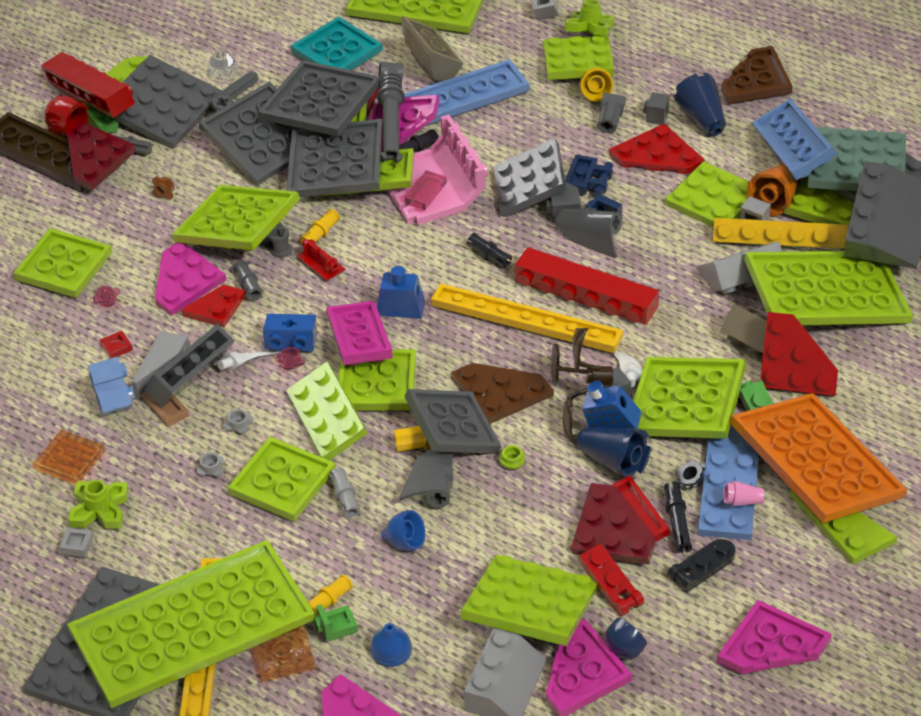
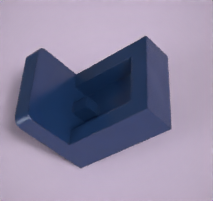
[585,194,622,218]

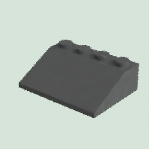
[844,161,921,269]

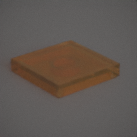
[33,429,105,485]
[252,625,316,682]

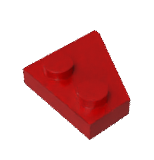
[182,284,246,328]

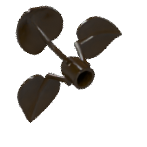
[551,328,613,443]

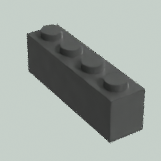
[144,324,235,408]

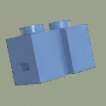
[87,357,135,417]

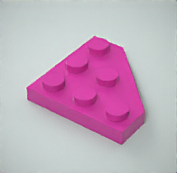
[369,95,440,151]
[155,243,227,316]
[717,600,832,674]
[546,619,632,716]
[322,674,401,716]

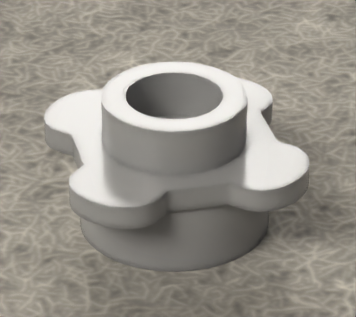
[224,409,253,434]
[197,452,225,477]

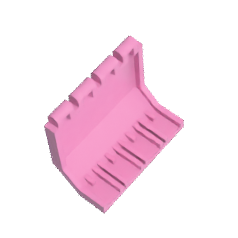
[387,115,488,225]

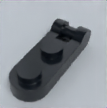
[667,539,736,593]

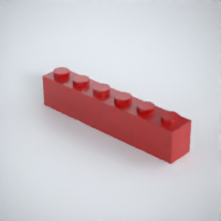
[41,52,135,118]
[515,247,659,325]

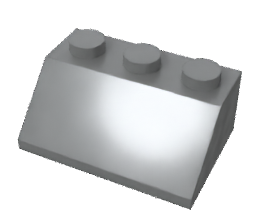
[697,241,782,294]
[464,628,546,716]

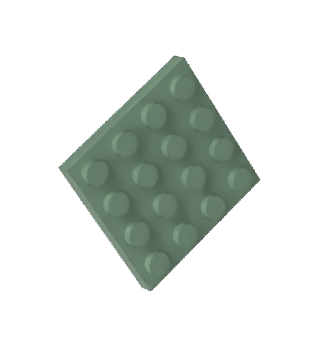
[808,127,906,191]

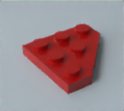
[609,123,705,174]
[760,311,839,396]

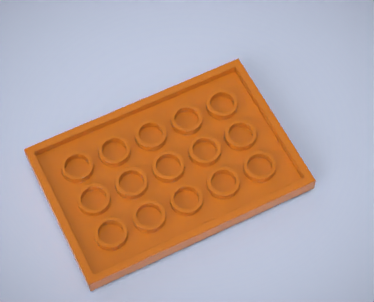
[730,393,907,523]

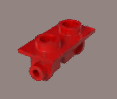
[297,239,345,281]

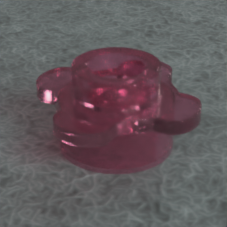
[93,286,120,307]
[276,347,305,370]

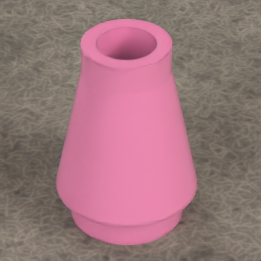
[723,480,764,507]

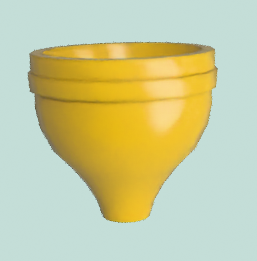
[580,67,614,102]

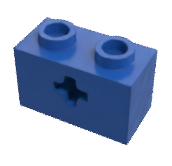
[263,314,317,351]

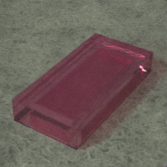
[404,170,447,210]

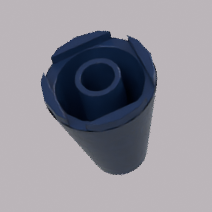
[673,73,726,136]
[577,427,651,480]

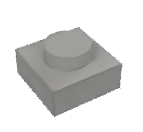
[59,527,94,558]

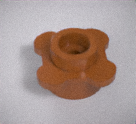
[152,176,175,200]

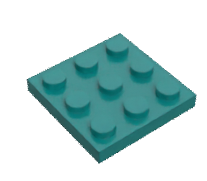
[290,16,383,70]

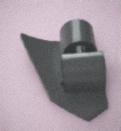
[555,208,622,258]
[399,449,453,508]

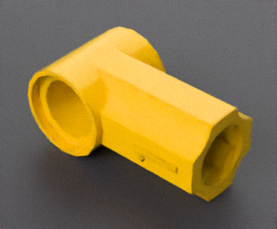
[393,426,431,452]

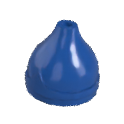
[381,510,426,551]
[370,623,412,667]

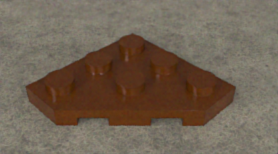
[721,46,793,104]
[451,363,554,424]

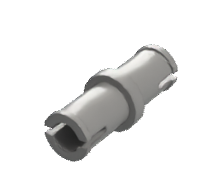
[329,468,361,518]

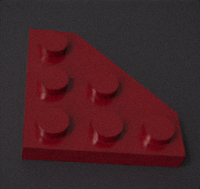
[68,122,136,190]
[570,483,656,565]

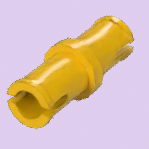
[299,209,340,244]
[308,575,353,617]

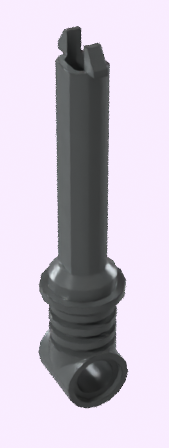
[377,61,405,163]

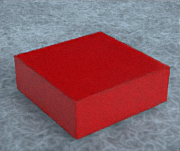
[100,331,133,359]

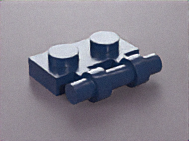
[565,154,613,197]

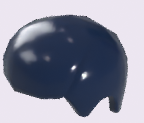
[605,617,647,660]

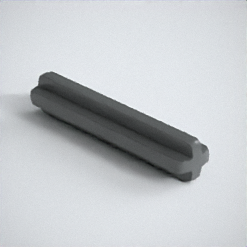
[208,71,259,111]

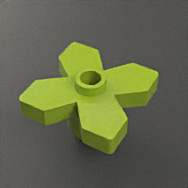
[565,0,615,36]
[68,480,129,529]

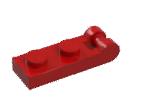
[578,544,645,617]

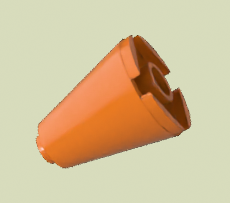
[747,164,802,216]

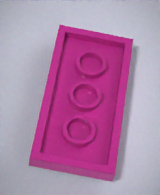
[326,301,393,365]

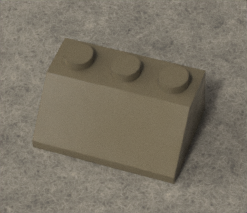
[401,16,464,83]
[721,304,767,356]

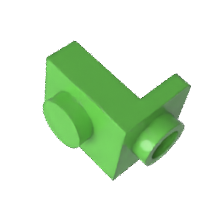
[738,380,773,411]
[314,604,358,642]

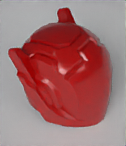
[45,95,89,137]

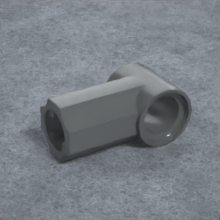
[597,92,626,134]

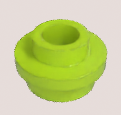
[499,445,525,469]

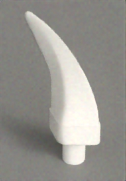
[217,351,282,371]
[612,351,643,387]

